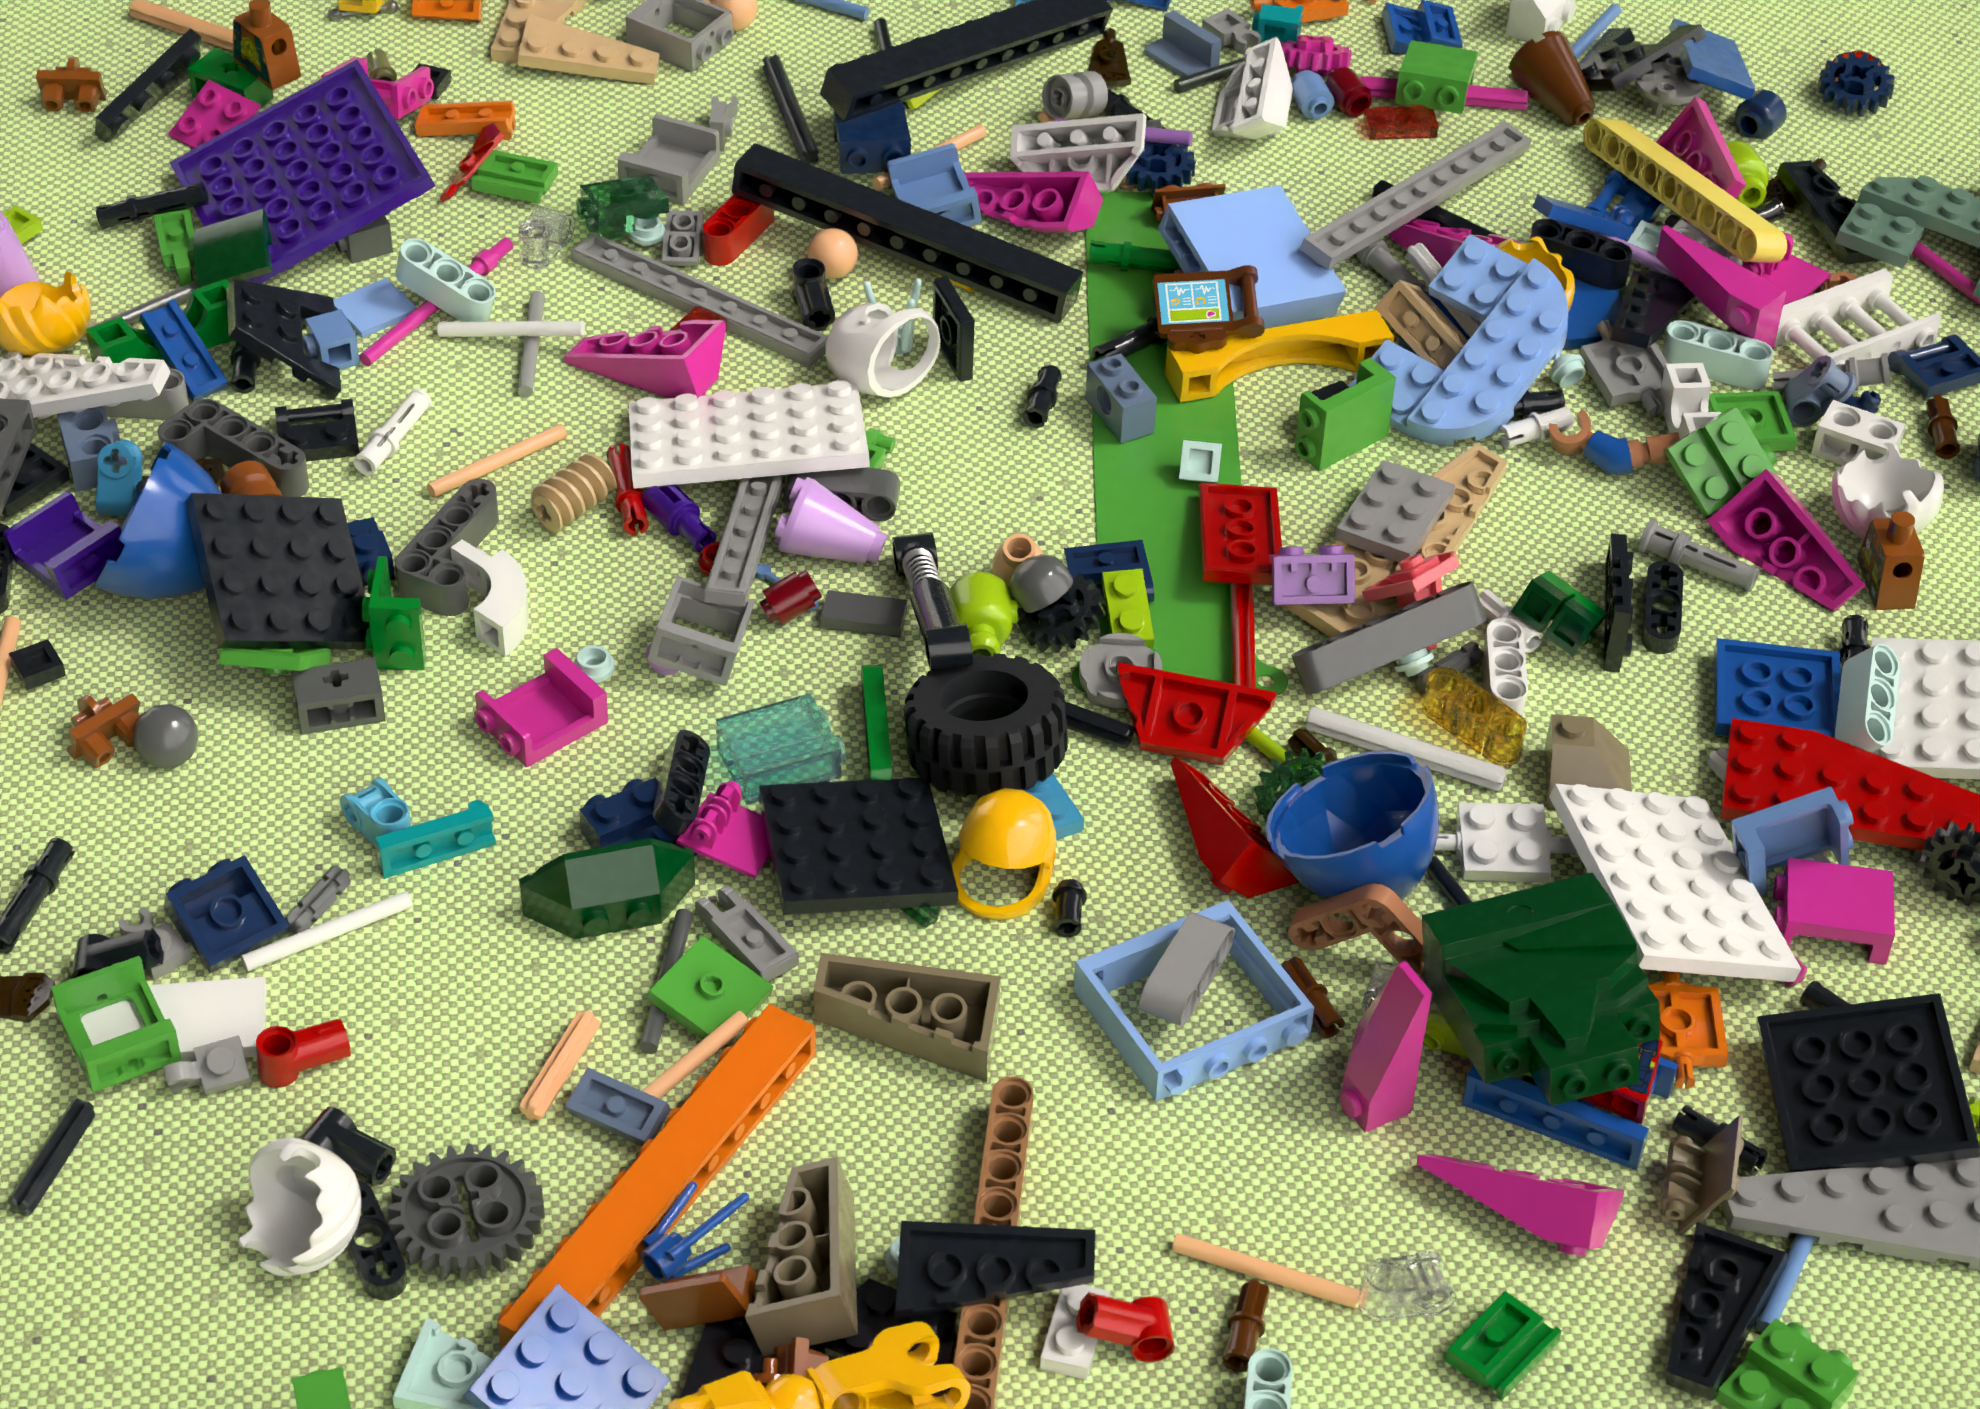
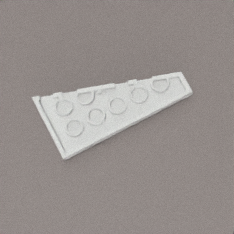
[0,351,170,419]

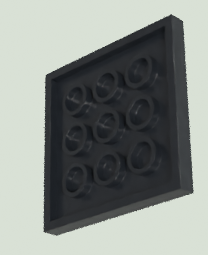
[185,493,370,649]
[758,777,958,915]
[1757,993,1980,1173]

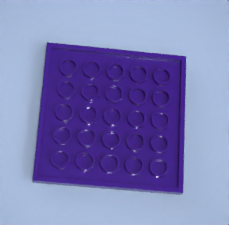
[169,59,436,284]

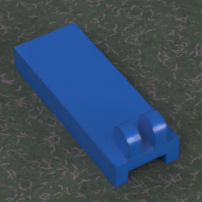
[1532,194,1634,241]
[139,299,228,402]

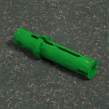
[1088,240,1181,273]

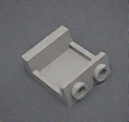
[617,114,720,206]

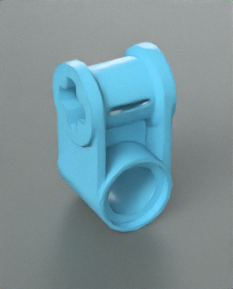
[340,777,412,847]

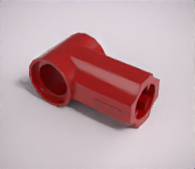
[256,1019,351,1088]
[1076,1292,1175,1362]

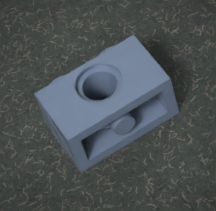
[1085,353,1157,443]

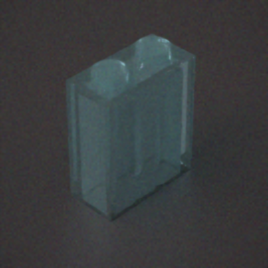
[716,693,846,805]

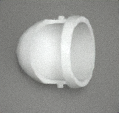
[825,303,940,398]

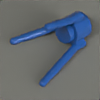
[640,1181,749,1283]

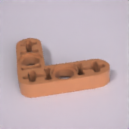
[1288,883,1425,984]

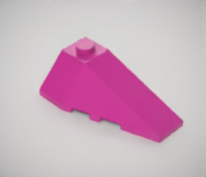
[964,172,1103,232]

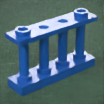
[1462,1057,1678,1170]

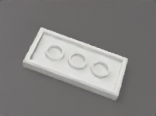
[76,977,267,1070]

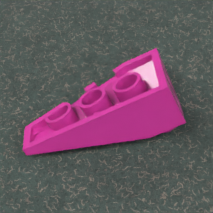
[1387,218,1526,268]
[1656,225,1787,349]
[564,320,726,398]
[1707,469,1866,612]
[1339,961,1432,1133]
[1416,1154,1624,1256]

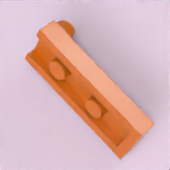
[414,101,516,140]

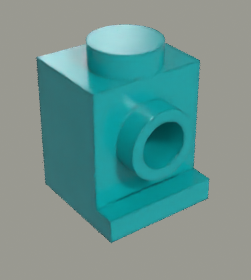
[1251,4,1304,44]

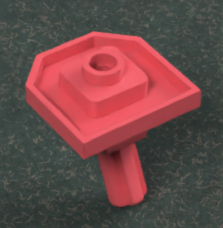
[1362,551,1460,651]

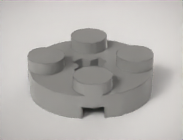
[1079,633,1162,709]

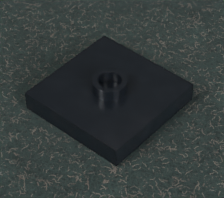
[933,276,975,382]

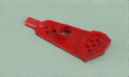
[440,122,504,202]

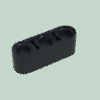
[1529,219,1633,290]

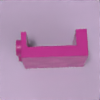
[321,57,434,119]
[474,648,608,768]
[1773,858,1895,965]

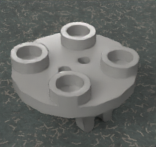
[1635,57,1705,115]

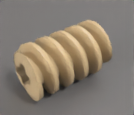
[531,453,617,534]

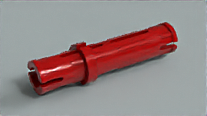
[606,443,649,536]

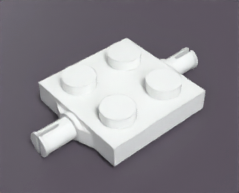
[1434,802,1577,883]

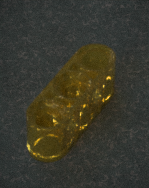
[1422,667,1527,767]

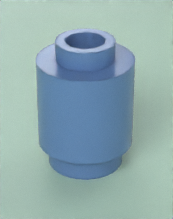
[1292,70,1334,120]

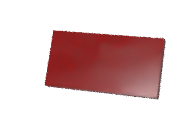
[1198,483,1282,586]

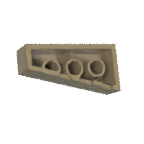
[813,953,1001,1082]
[745,1156,858,1357]

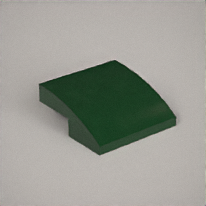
[193,209,273,288]

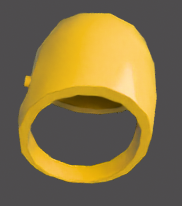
[952,788,1056,920]

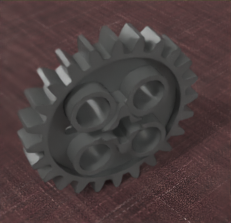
[387,1143,545,1282]

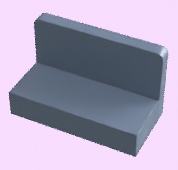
[1144,10,1222,78]

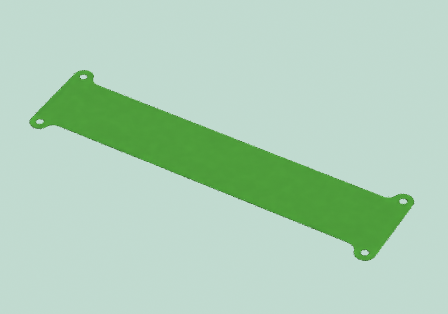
[1071,191,1288,696]

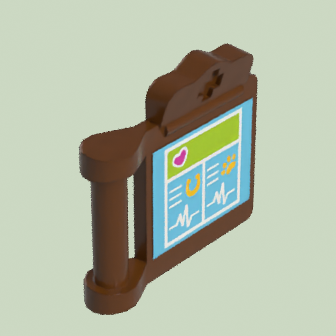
[1153,265,1265,354]

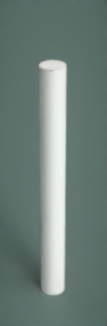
[437,321,585,337]
[240,891,413,972]

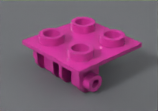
[168,80,261,149]
[1742,233,1831,305]
[676,781,770,879]

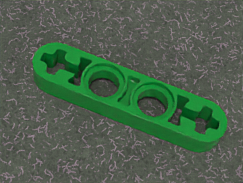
[861,664,892,780]

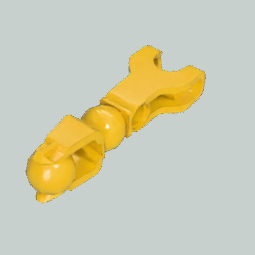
[667,1322,971,1409]

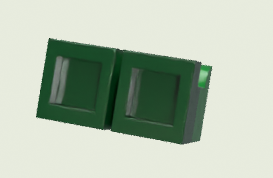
[1511,571,1608,657]

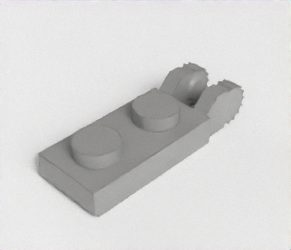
[694,885,799,982]

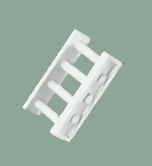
[1774,268,1942,365]

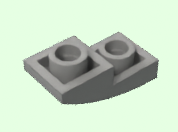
[662,210,704,266]

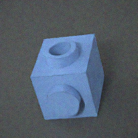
[302,309,360,370]

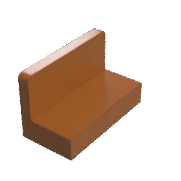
[638,1264,758,1331]

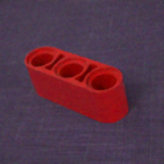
[703,194,774,266]

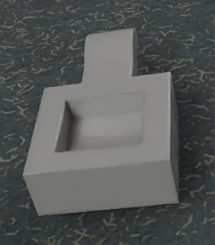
[709,96,738,151]
[163,1035,252,1096]

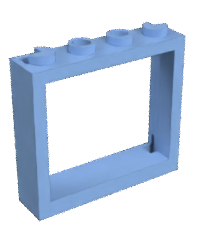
[1073,900,1314,1102]

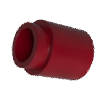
[1325,67,1372,117]
[759,570,822,626]

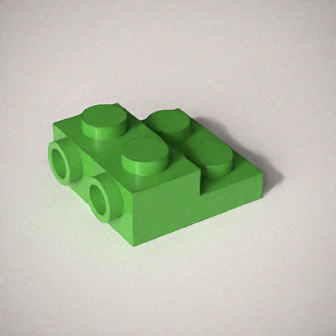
[1663,407,1777,516]
[1715,1318,1859,1409]

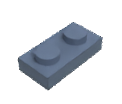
[565,1067,671,1146]

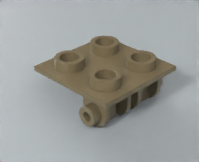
[1661,1115,1744,1236]

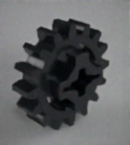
[1017,573,1106,653]
[1919,822,1980,906]

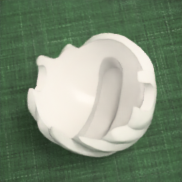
[1831,442,1944,539]
[238,1137,361,1276]

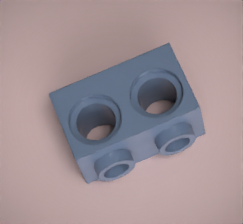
[57,406,127,492]

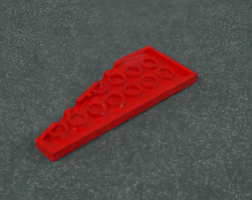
[1720,718,1980,851]

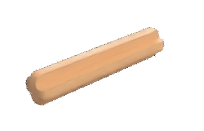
[519,1010,600,1121]

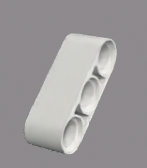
[1482,618,1528,730]

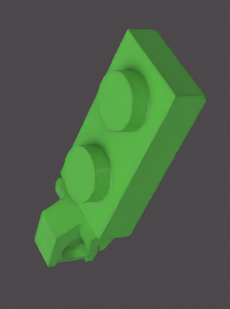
[153,209,195,287]

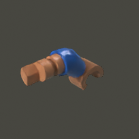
[1549,409,1680,475]

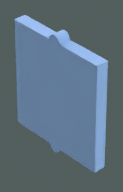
[333,278,417,338]

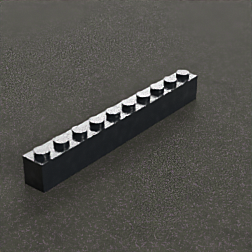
[820,0,1113,122]
[731,143,1083,323]

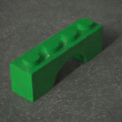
[86,279,233,364]

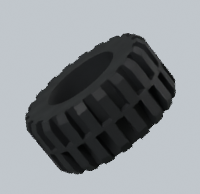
[904,653,1068,799]

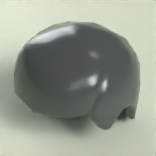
[1008,554,1073,613]
[133,704,199,769]

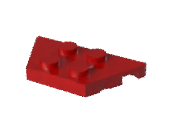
[1117,662,1277,765]

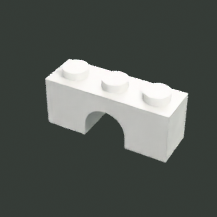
[1658,363,1721,439]

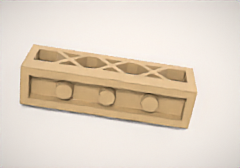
[1375,280,1468,370]

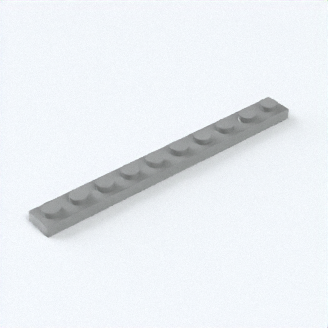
[1300,121,1532,270]

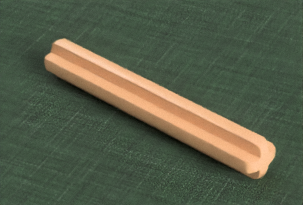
[128,0,233,51]

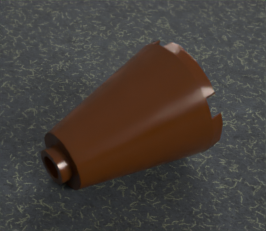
[1508,31,1595,126]

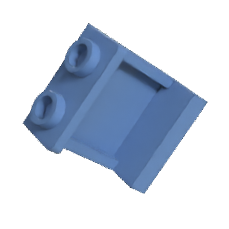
[887,143,982,226]
[1732,786,1854,897]

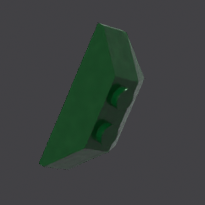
[518,838,695,939]

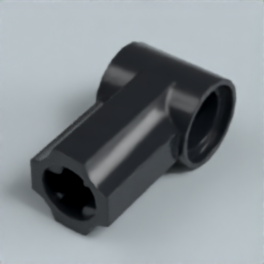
[792,258,835,331]
[70,928,164,979]
[298,1107,397,1186]

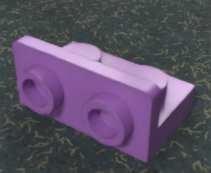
[1268,545,1355,605]

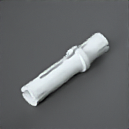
[353,389,432,476]

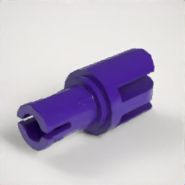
[642,485,717,552]

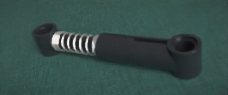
[892,532,973,671]

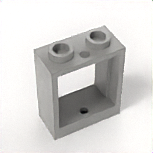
[625,0,734,72]
[647,576,755,686]

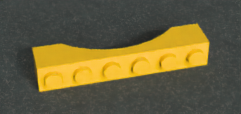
[1165,310,1394,403]

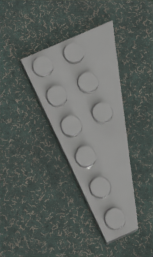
[1720,1156,1980,1271]

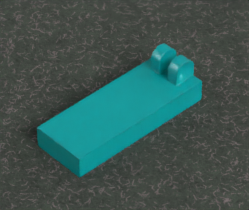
[375,800,496,879]

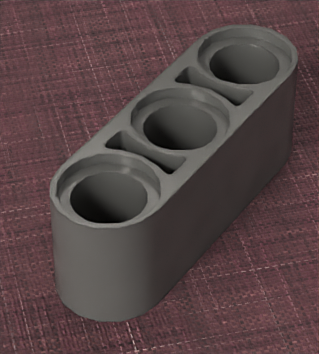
[783,467,901,521]

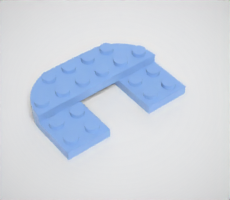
[1349,234,1568,445]

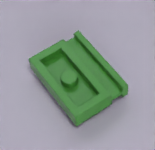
[471,150,558,204]

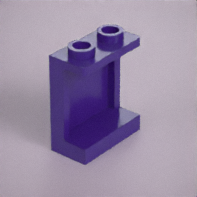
[3,491,125,600]

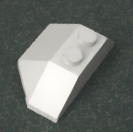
[1212,37,1293,140]
[1010,113,1146,193]

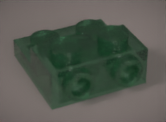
[576,175,669,239]

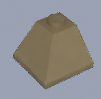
[1544,714,1632,810]

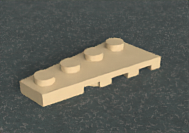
[518,14,660,85]

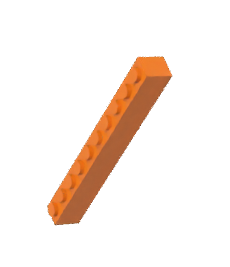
[497,1003,816,1350]

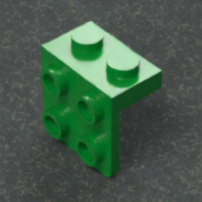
[362,556,426,670]

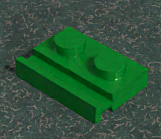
[1445,1291,1562,1401]

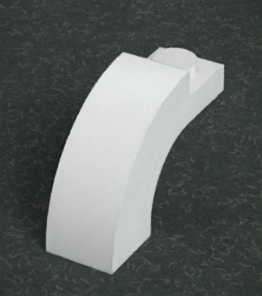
[451,540,529,657]

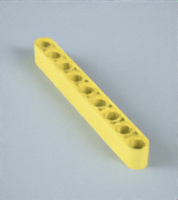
[1583,118,1787,263]

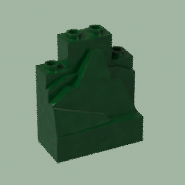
[1422,872,1660,1106]

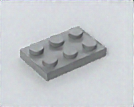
[1335,460,1455,562]

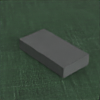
[820,590,907,638]

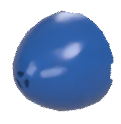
[93,441,222,600]
[1265,751,1439,900]

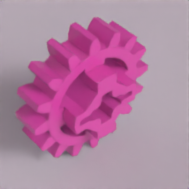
[1280,35,1352,77]

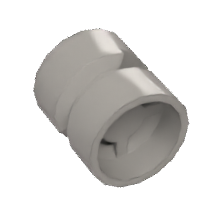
[1042,71,1108,120]

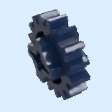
[1818,52,1895,117]
[1125,141,1196,195]

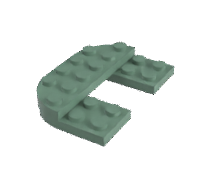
[1834,175,1980,298]

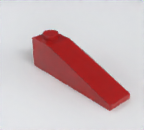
[1170,756,1300,899]

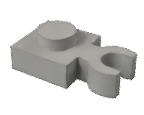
[1202,8,1261,55]
[118,908,192,981]

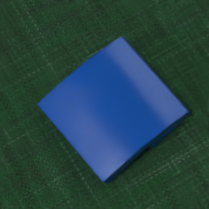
[1381,0,1463,54]

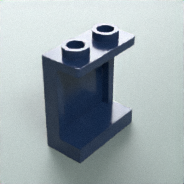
[833,102,911,174]

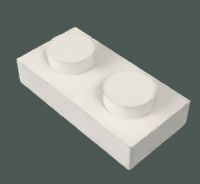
[1040,1285,1110,1380]

